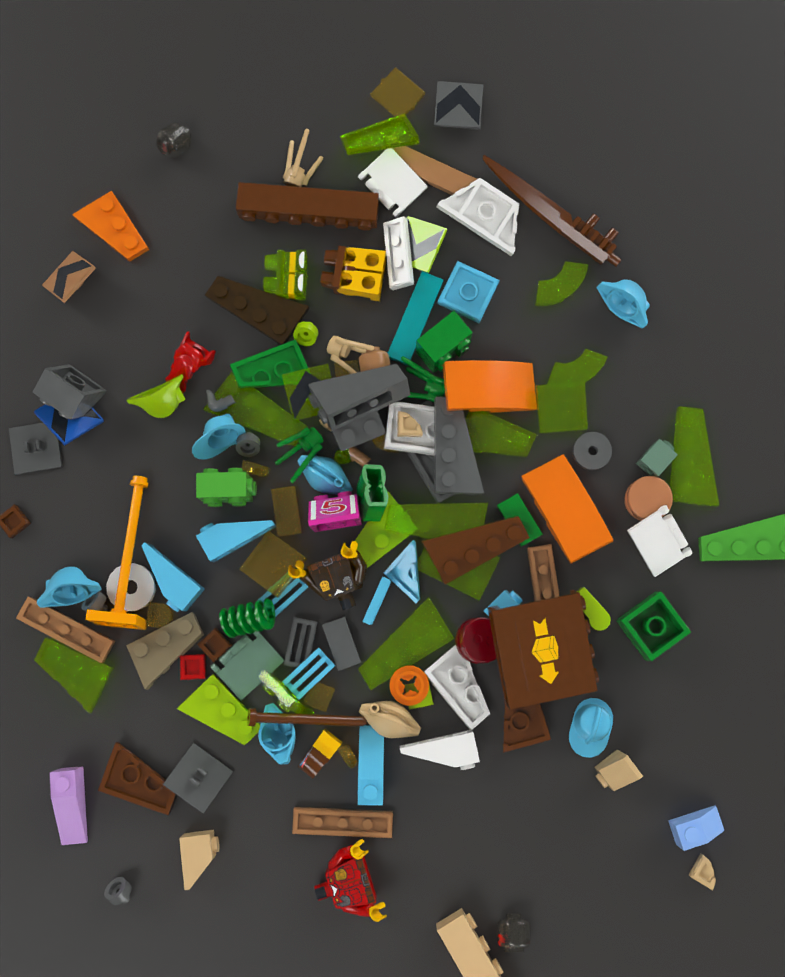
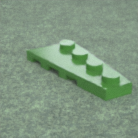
[698,514,785,561]

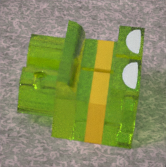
[263,250,308,300]

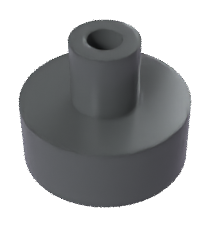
[236,432,260,457]
[82,591,108,613]
[104,877,132,905]

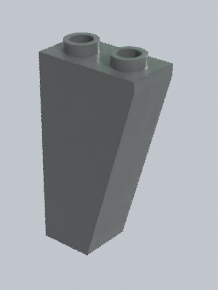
[308,364,410,431]

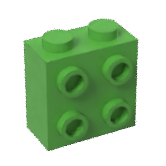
[196,468,257,507]

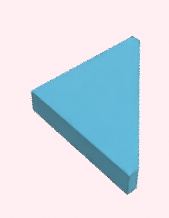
[384,540,421,603]

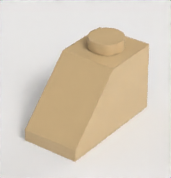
[594,750,643,791]
[179,830,219,890]

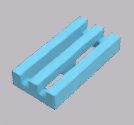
[258,573,309,617]
[362,576,391,625]
[282,648,336,700]

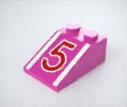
[308,491,362,532]

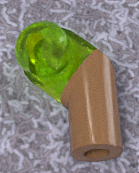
[334,447,371,467]

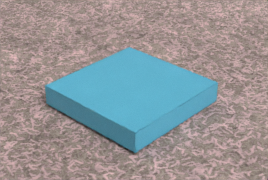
[437,261,500,323]

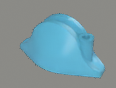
[596,280,650,329]
[297,455,353,495]
[37,567,102,608]
[258,703,296,765]

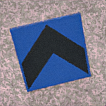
[34,404,104,446]

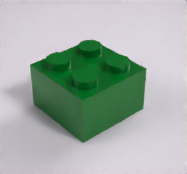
[416,311,473,374]
[616,591,691,661]

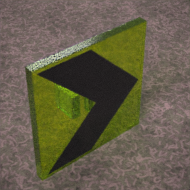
[282,363,332,421]

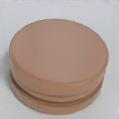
[624,476,673,521]

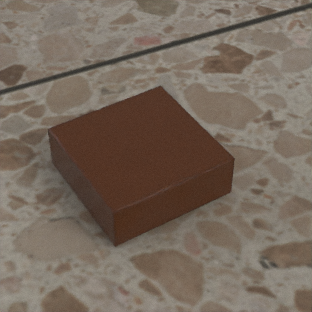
[0,504,31,538]
[197,628,233,662]

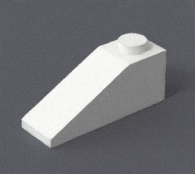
[400,730,480,770]

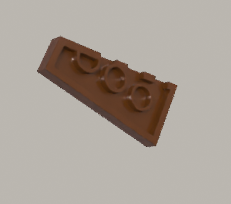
[421,516,530,585]

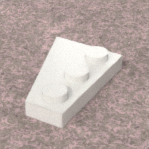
[424,644,490,730]

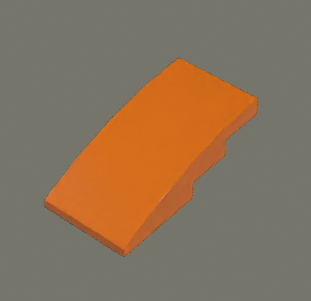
[443,360,537,413]
[522,454,613,564]

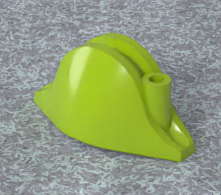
[126,374,185,418]

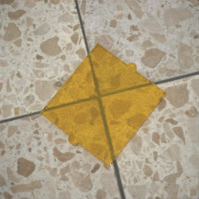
[370,67,425,121]

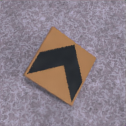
[42,251,96,303]

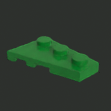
[229,339,311,388]

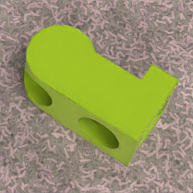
[577,587,611,631]

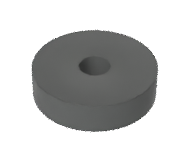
[572,432,612,471]

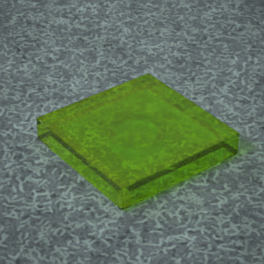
[536,381,588,433]

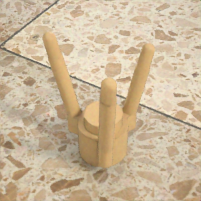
[283,129,323,187]
[327,336,374,374]

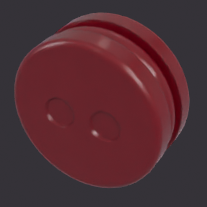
[455,617,496,664]

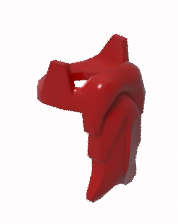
[165,331,216,393]

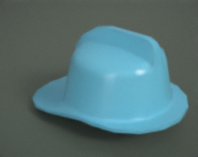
[192,414,246,459]
[569,698,613,757]

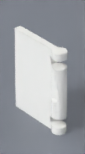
[358,146,428,217]
[627,505,693,577]

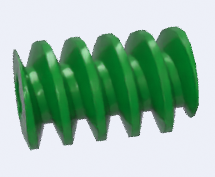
[219,598,275,638]

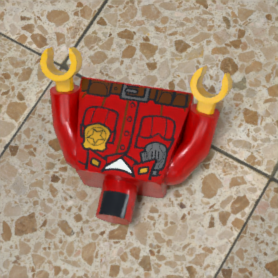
[314,839,387,922]

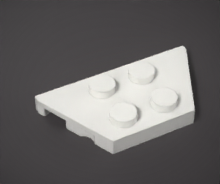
[436,178,519,256]

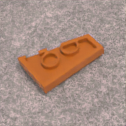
[72,191,149,262]

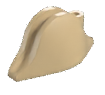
[359,701,421,738]

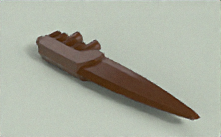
[483,155,622,267]

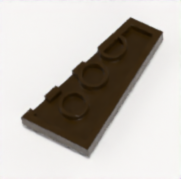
[205,276,309,345]

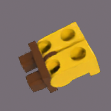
[320,246,387,302]

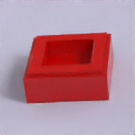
[180,654,206,680]

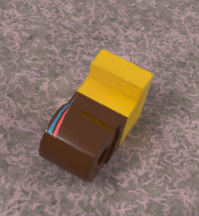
[298,728,342,779]

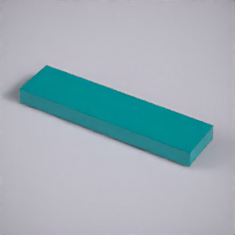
[388,271,443,366]

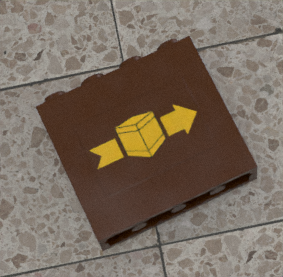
[487,590,599,710]

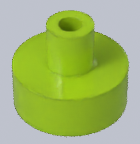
[293,322,318,346]

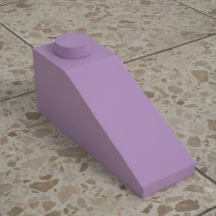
[50,766,88,845]

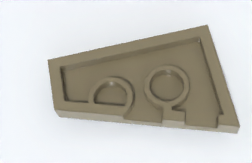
[126,612,204,690]

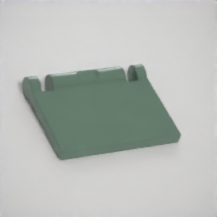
[210,631,285,700]

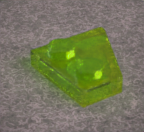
[258,670,314,714]

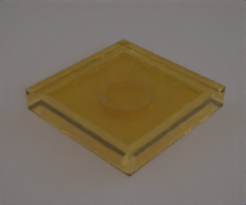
[239,531,307,598]

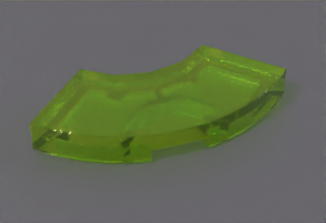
[535,261,588,306]
[546,349,608,389]

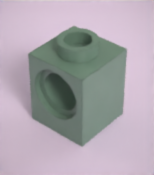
[635,439,678,477]

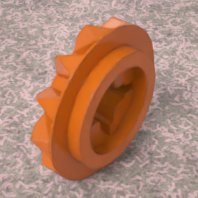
[390,666,429,706]

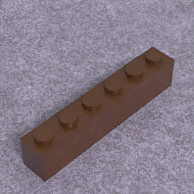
[236,182,379,230]

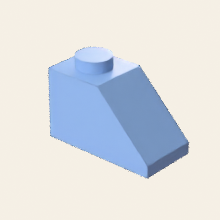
[668,805,725,851]

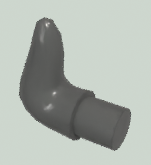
[206,390,236,412]

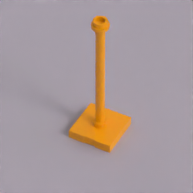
[85,476,149,630]

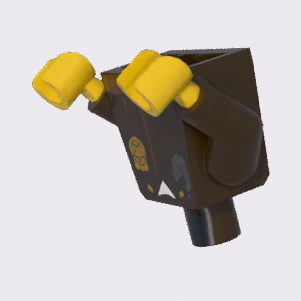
[288,541,367,610]

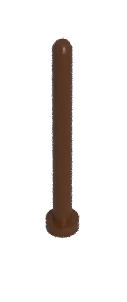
[247,708,367,726]

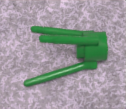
[401,356,445,402]
[275,427,324,483]

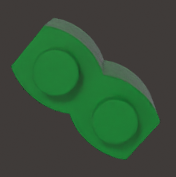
[357,464,388,522]

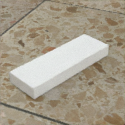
[383,216,414,290]

